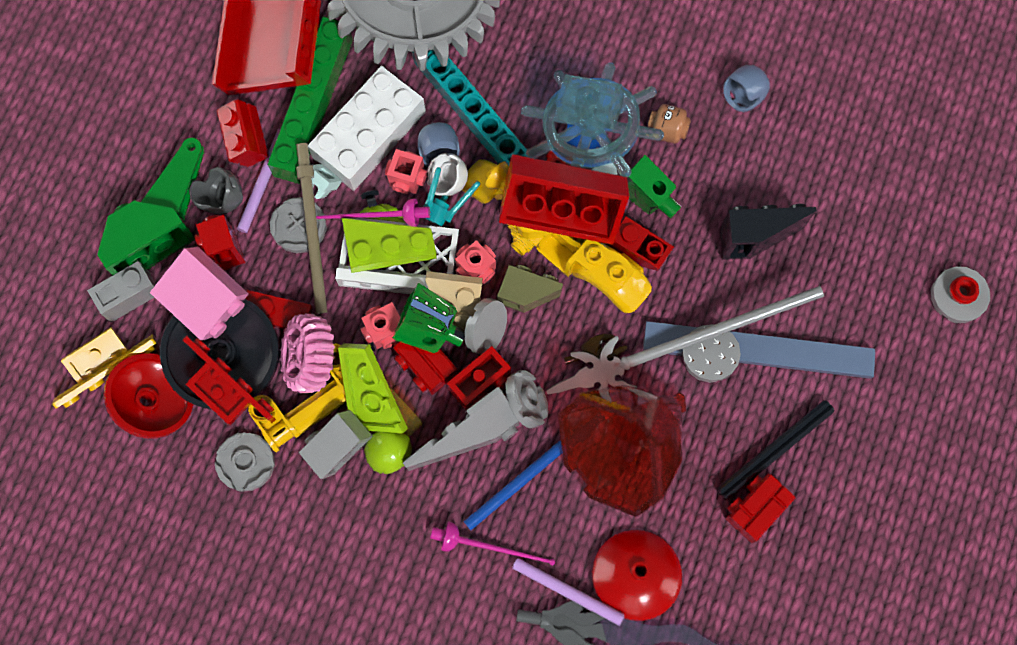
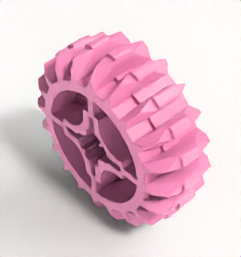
[280,314,335,393]

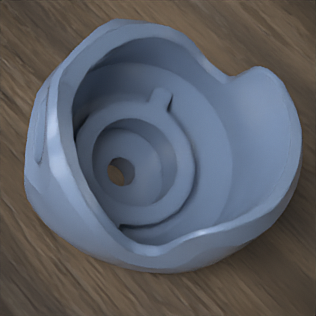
[724,65,770,113]
[418,122,460,167]

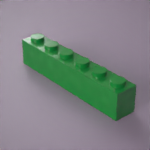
[267,17,353,184]

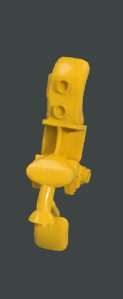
[463,160,652,313]

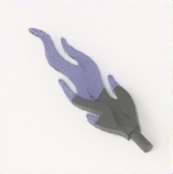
[516,601,742,645]

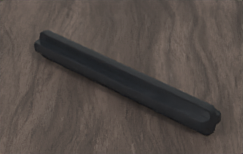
[717,400,835,500]

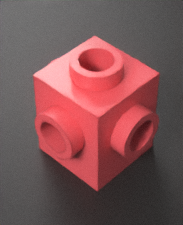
[385,149,428,194]
[455,240,496,284]
[360,302,400,349]

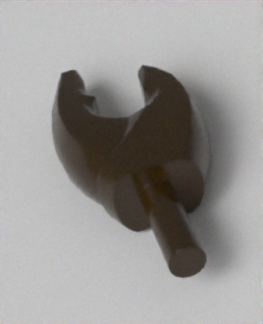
[564,333,628,365]

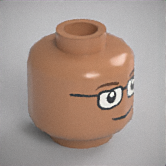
[648,104,691,144]

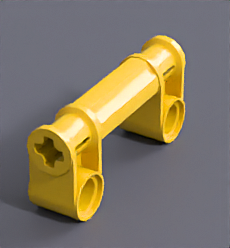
[248,344,346,453]

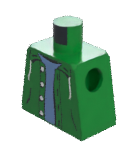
[392,283,465,353]

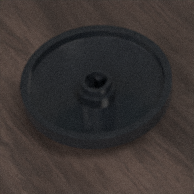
[160,299,280,410]

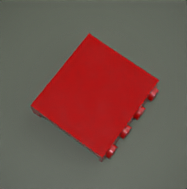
[212,0,321,95]

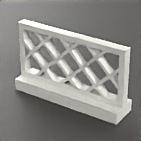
[335,218,459,294]

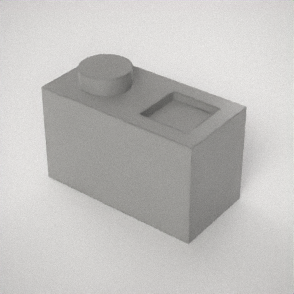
[87,261,156,323]
[299,410,373,479]

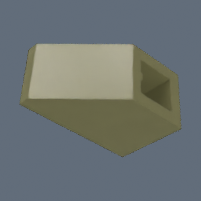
[497,265,563,313]

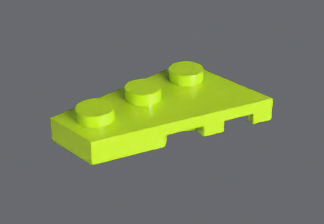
[342,218,437,273]
[338,343,408,433]

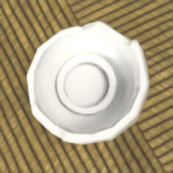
[427,153,468,196]

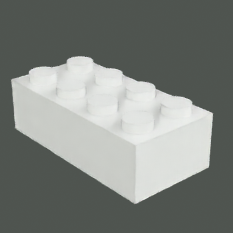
[308,66,426,191]

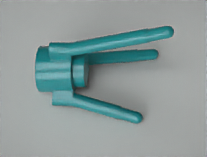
[423,167,480,227]

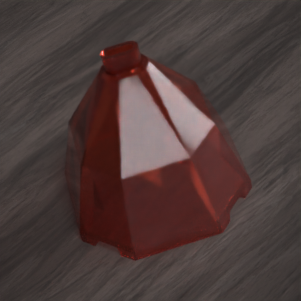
[558,385,686,517]

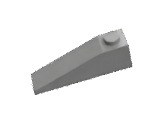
[403,387,519,471]

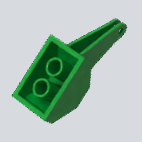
[97,138,204,275]

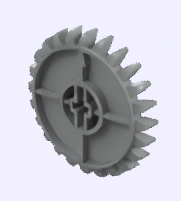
[324,0,500,71]

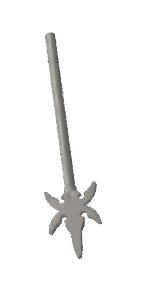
[547,286,824,407]

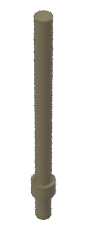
[296,143,327,314]

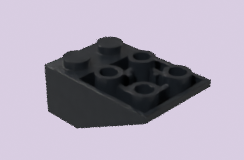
[720,204,817,260]

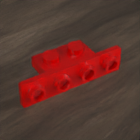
[183,336,276,425]

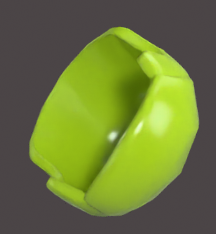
[364,432,412,474]

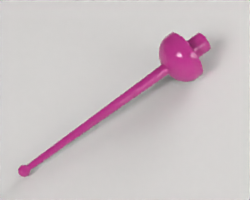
[316,198,430,227]
[430,521,555,565]

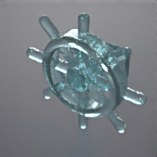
[521,62,664,177]

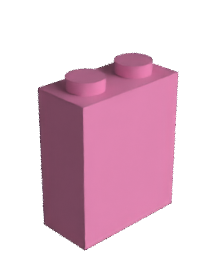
[150,247,249,341]

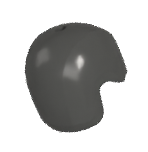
[189,166,243,215]

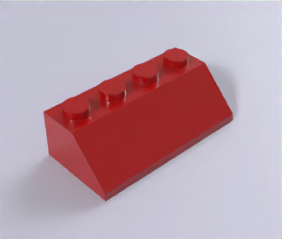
[499,154,629,245]

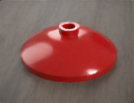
[104,353,194,439]
[592,530,682,621]

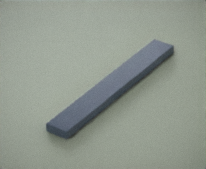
[643,321,875,379]

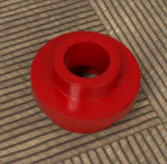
[949,276,979,305]

